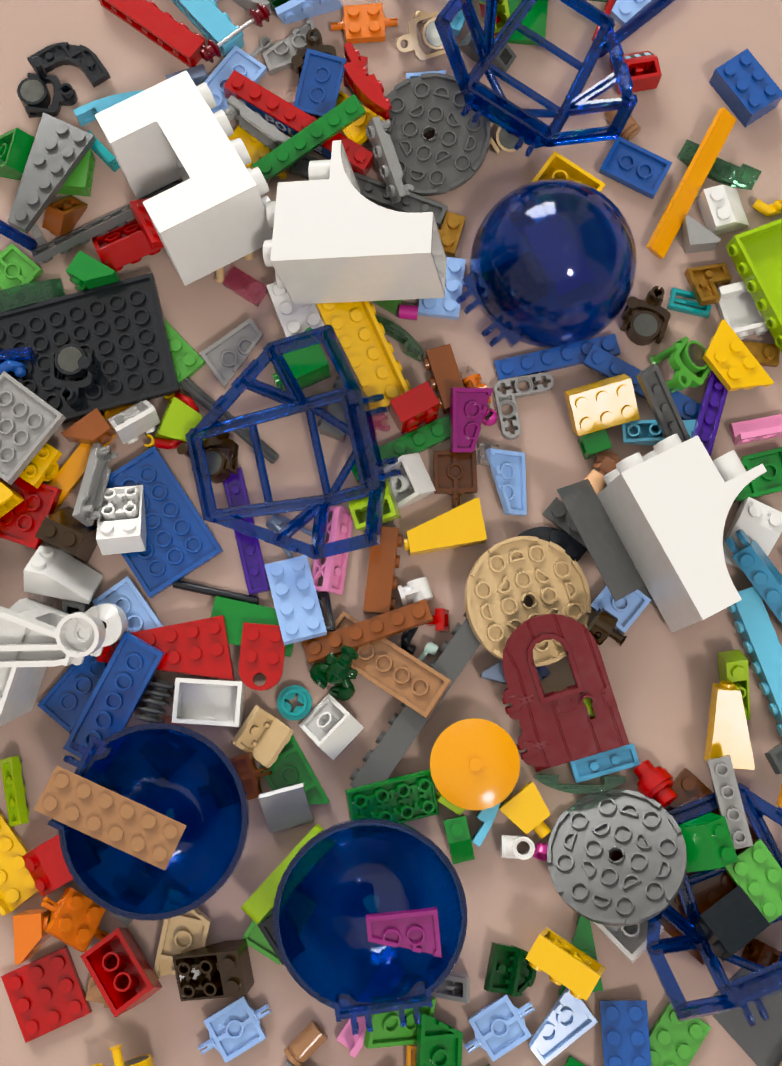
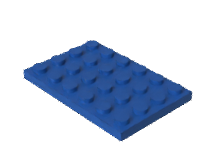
[97,446,224,599]

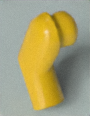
[752,198,782,217]

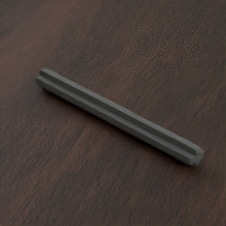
[180,378,279,464]

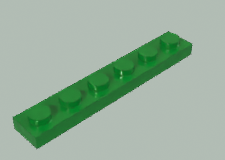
[252,94,366,182]
[348,414,450,482]

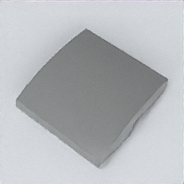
[258,783,314,833]

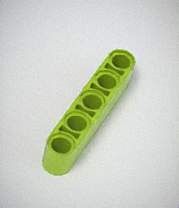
[241,824,334,924]

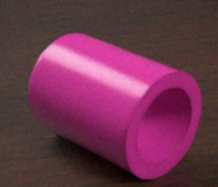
[399,304,418,320]

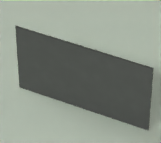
[557,479,645,602]
[704,961,782,1066]

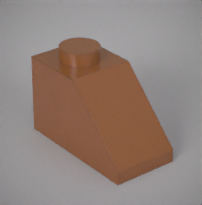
[42,195,88,237]
[61,408,116,445]

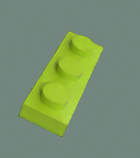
[0,756,29,827]

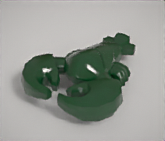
[309,645,359,701]

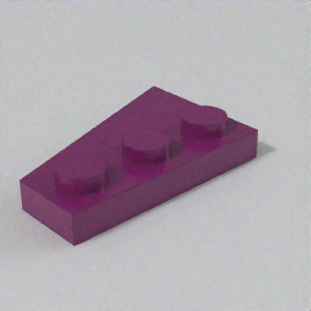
[450,387,493,453]
[366,907,442,958]

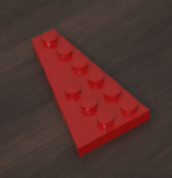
[96,615,235,681]

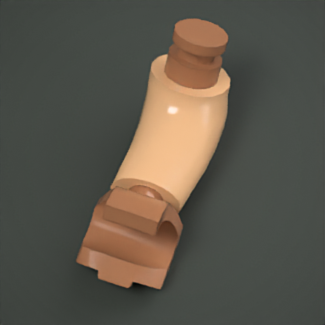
[584,450,622,494]

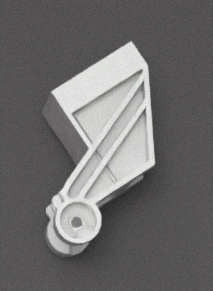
[0,598,128,726]

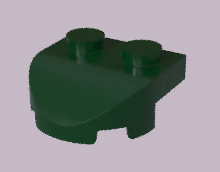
[484,942,536,997]

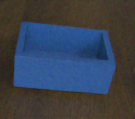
[709,48,782,127]

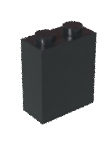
[692,885,771,961]

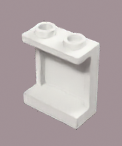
[716,281,768,340]

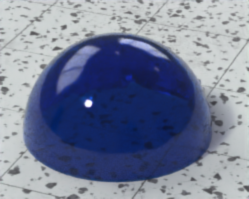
[456,178,637,348]
[47,723,249,921]
[273,817,467,1035]

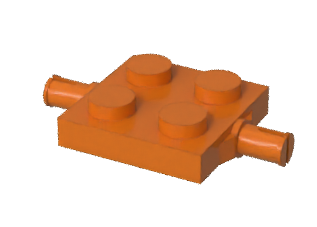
[330,3,398,44]
[41,887,109,952]

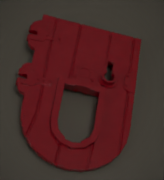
[502,614,629,772]

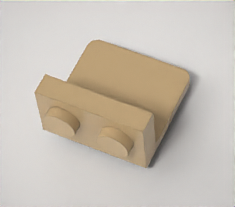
[231,705,293,768]

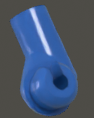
[0,360,26,377]

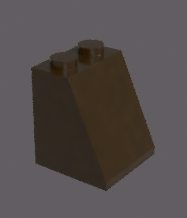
[35,507,98,563]

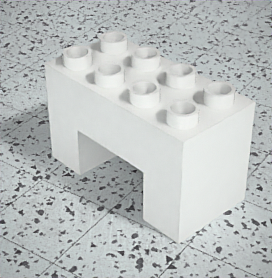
[95,71,273,286]

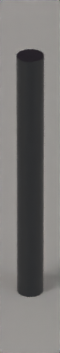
[173,580,259,605]

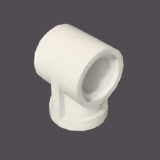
[397,577,433,606]
[500,835,535,860]

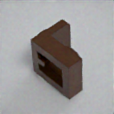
[742,938,782,974]

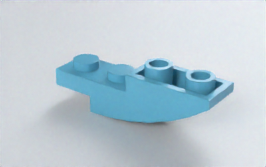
[622,419,696,445]

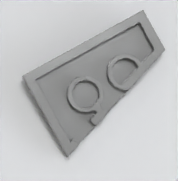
[262,18,317,75]
[199,318,263,389]

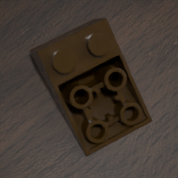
[172,939,254,1001]

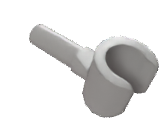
[250,37,274,58]

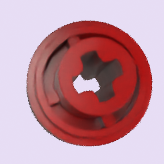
[633,760,678,808]

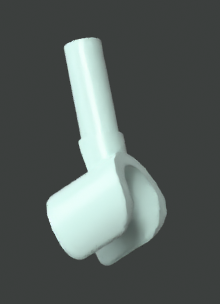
[417,642,439,661]

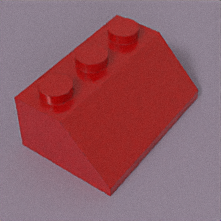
[92,219,164,272]
[80,927,162,1017]

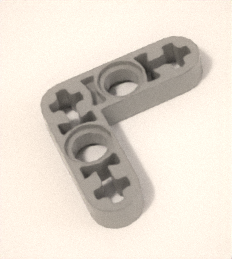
[493,373,554,440]

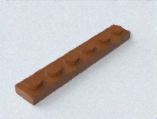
[302,599,434,664]

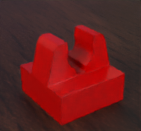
[426,608,449,632]

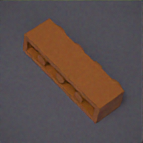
[363,525,403,615]

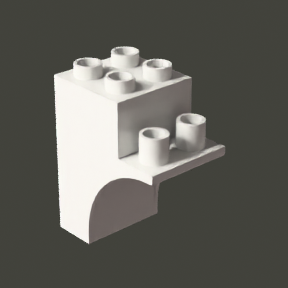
[263,140,447,304]
[597,434,767,633]

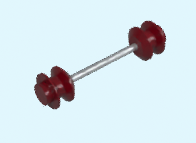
[200,3,270,63]

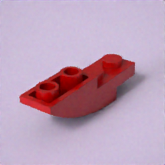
[344,42,392,120]

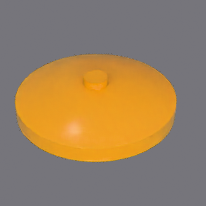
[430,718,520,810]

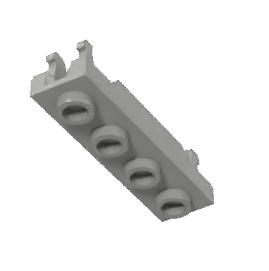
[224,95,291,151]
[366,117,414,204]
[72,442,118,527]
[707,755,753,849]

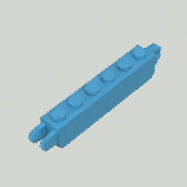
[725,529,782,624]

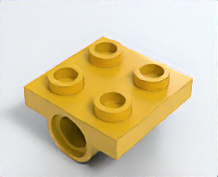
[19,443,62,489]

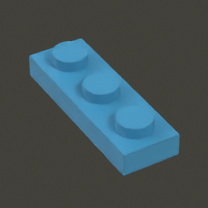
[569,743,640,783]

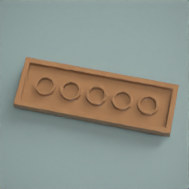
[328,611,452,719]
[33,765,186,870]

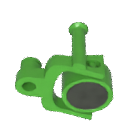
[650,336,711,393]

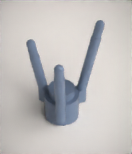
[266,513,320,558]

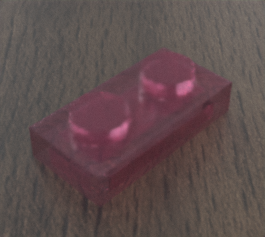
[223,267,268,307]

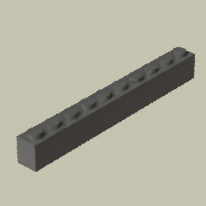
[349,612,481,788]

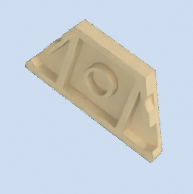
[153,889,212,979]

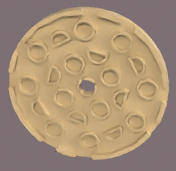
[464,536,591,667]

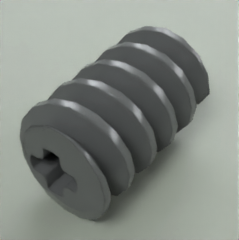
[134,677,175,726]

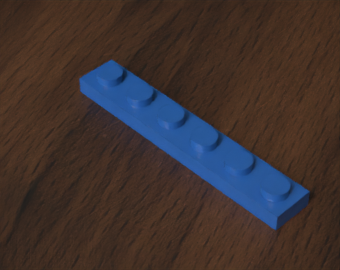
[494,334,620,381]
[582,344,701,420]

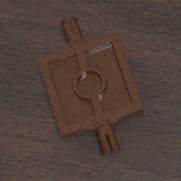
[433,449,477,508]
[199,752,272,809]

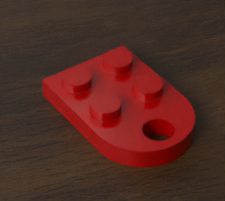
[238,622,286,691]

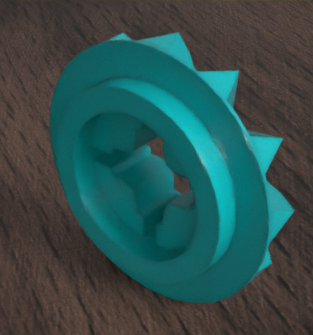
[277,685,312,721]

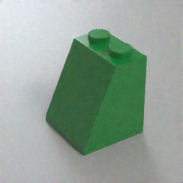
[272,327,331,397]

